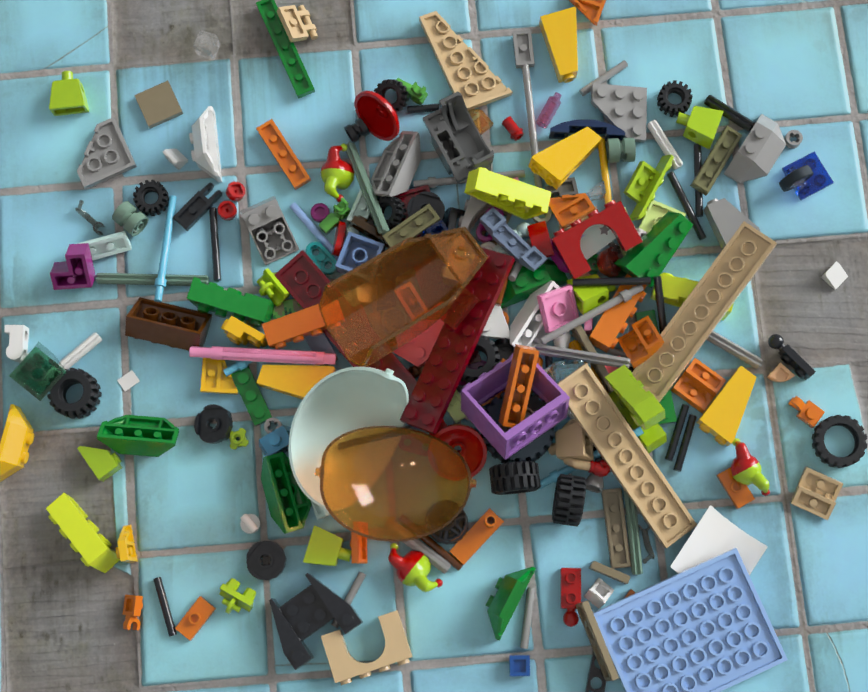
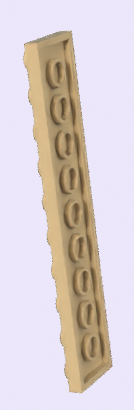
[632,221,777,402]
[557,363,697,548]

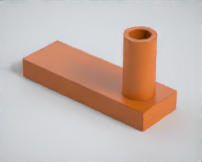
[449,508,504,565]

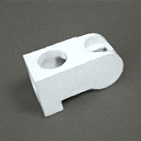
[4,325,29,362]

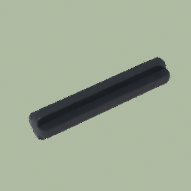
[704,95,755,131]

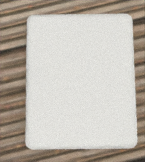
[117,370,140,391]

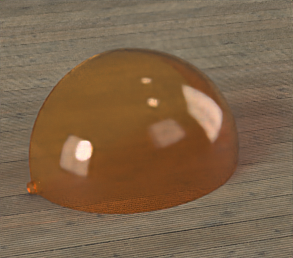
[315,426,476,542]

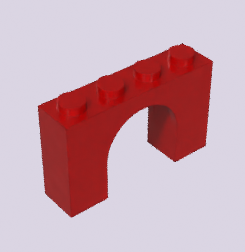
[551,200,643,279]

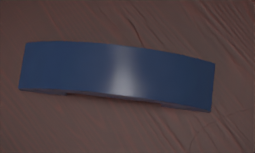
[549,119,625,141]

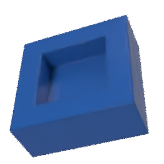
[509,655,530,676]

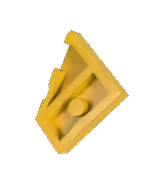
[200,358,238,395]
[116,524,138,563]

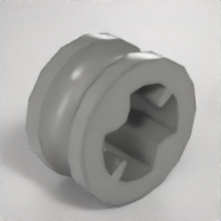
[784,130,803,149]
[264,418,282,434]

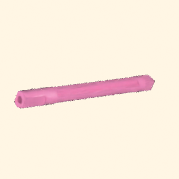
[189,346,336,365]

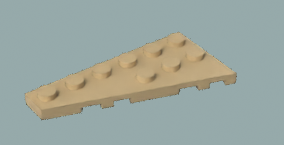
[419,11,513,111]

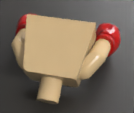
[548,419,611,477]

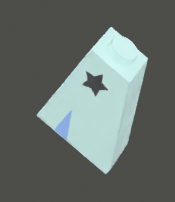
[567,224,616,260]

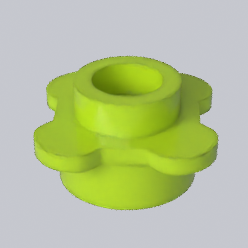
[229,428,249,450]

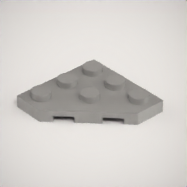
[591,83,647,143]
[77,117,137,189]

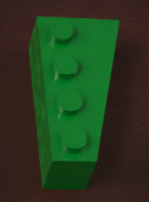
[614,211,694,288]
[187,277,275,327]

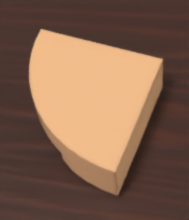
[767,362,795,382]

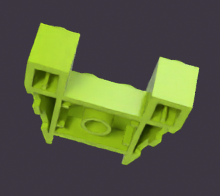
[605,365,667,453]

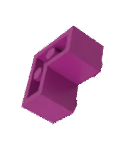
[50,243,96,290]

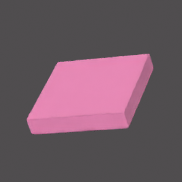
[537,284,579,333]

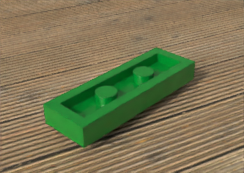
[231,366,273,427]

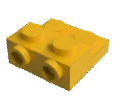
[221,316,268,348]

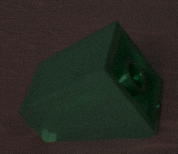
[9,341,67,401]

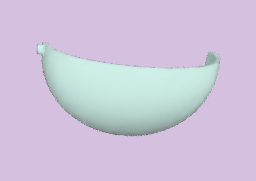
[288,367,409,515]

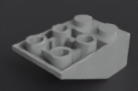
[240,196,299,265]

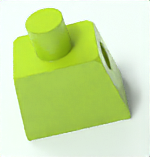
[49,71,89,116]
[676,106,724,149]
[567,274,616,315]
[303,525,351,567]

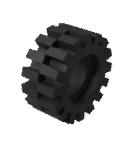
[374,79,409,113]
[657,80,693,117]
[133,180,169,216]
[370,196,406,230]

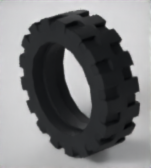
[812,415,868,468]

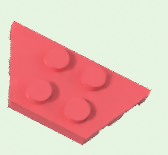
[385,303,447,367]

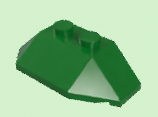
[501,259,568,309]
[97,415,179,457]
[261,452,312,534]
[485,567,536,641]

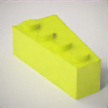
[464,167,551,220]
[650,272,734,321]
[46,493,120,573]

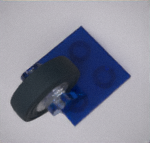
[779,151,834,200]

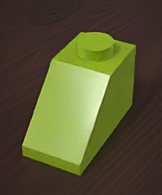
[77,446,123,482]

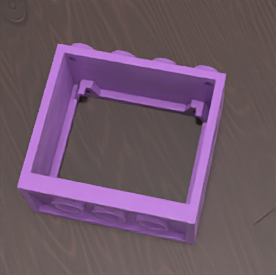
[461,354,570,460]

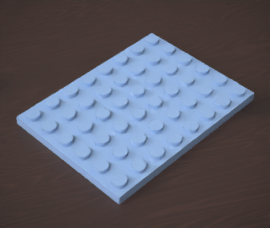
[593,548,788,692]

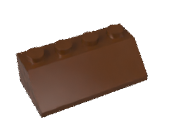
[125,297,212,351]

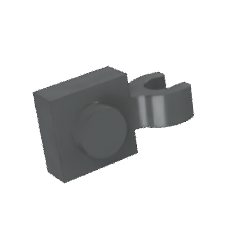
[545,177,579,198]

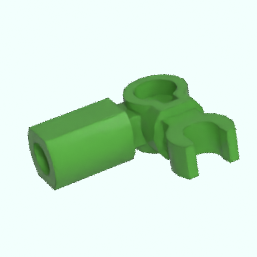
[393,78,428,105]
[318,197,351,235]

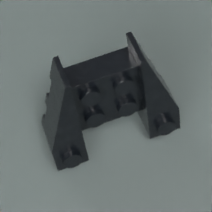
[269,573,363,670]

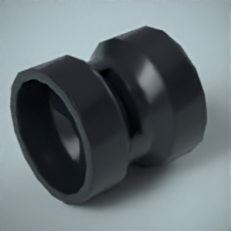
[344,118,370,143]

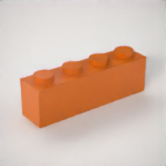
[589,274,647,353]
[262,298,345,349]
[499,344,539,428]

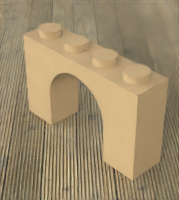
[321,610,413,685]

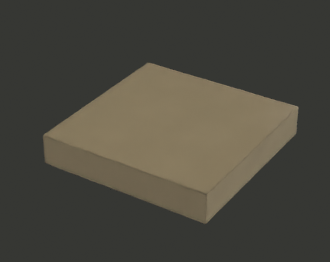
[134,80,183,129]

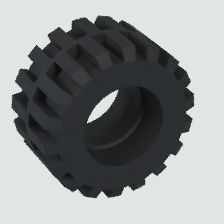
[461,336,500,384]
[47,368,102,419]
[489,461,541,495]
[552,474,586,527]

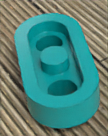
[306,242,337,275]

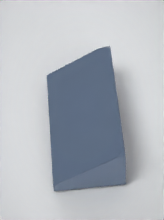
[304,331,338,366]

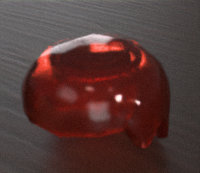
[596,247,621,277]

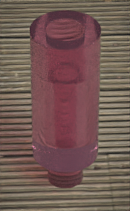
[535,92,562,128]

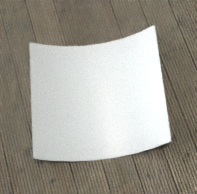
[670,505,768,576]

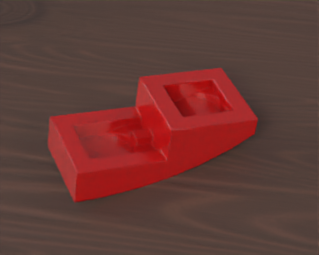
[527,221,555,257]

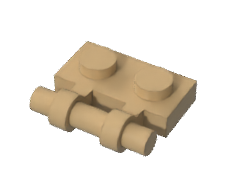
[277,5,318,42]

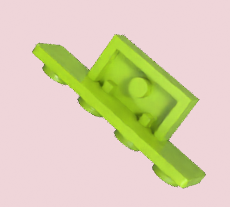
[623,154,674,221]

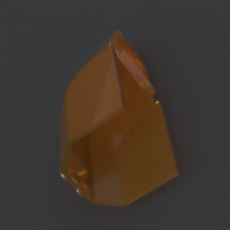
[319,227,488,367]

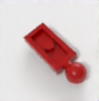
[560,568,581,627]

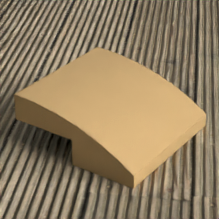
[791,466,843,520]

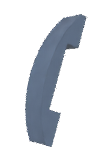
[480,207,548,272]

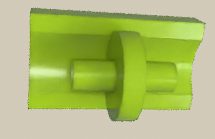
[257,268,290,307]
[219,578,256,614]

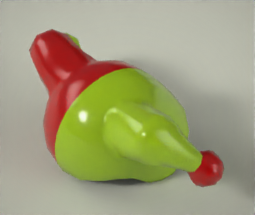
[320,143,354,202]
[731,438,770,496]
[388,543,443,592]

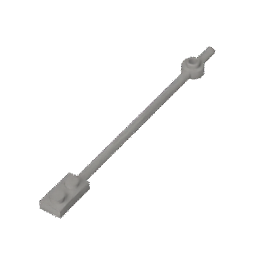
[512,30,552,224]

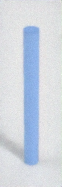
[290,202,339,260]

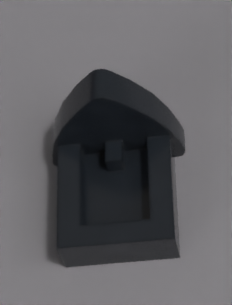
[442,207,465,235]
[494,338,514,361]

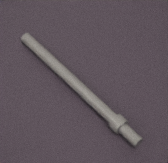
[413,170,525,189]
[540,285,644,345]

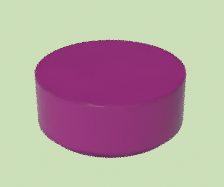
[311,203,330,223]

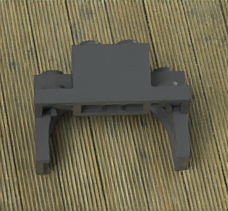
[423,91,494,183]

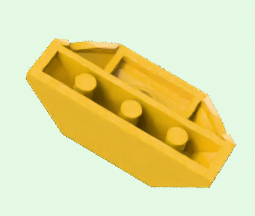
[0,404,34,482]

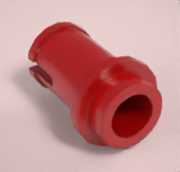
[502,116,524,141]

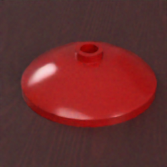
[354,91,400,141]
[428,424,487,481]

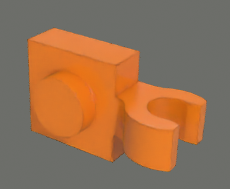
[788,396,825,428]
[122,594,143,630]

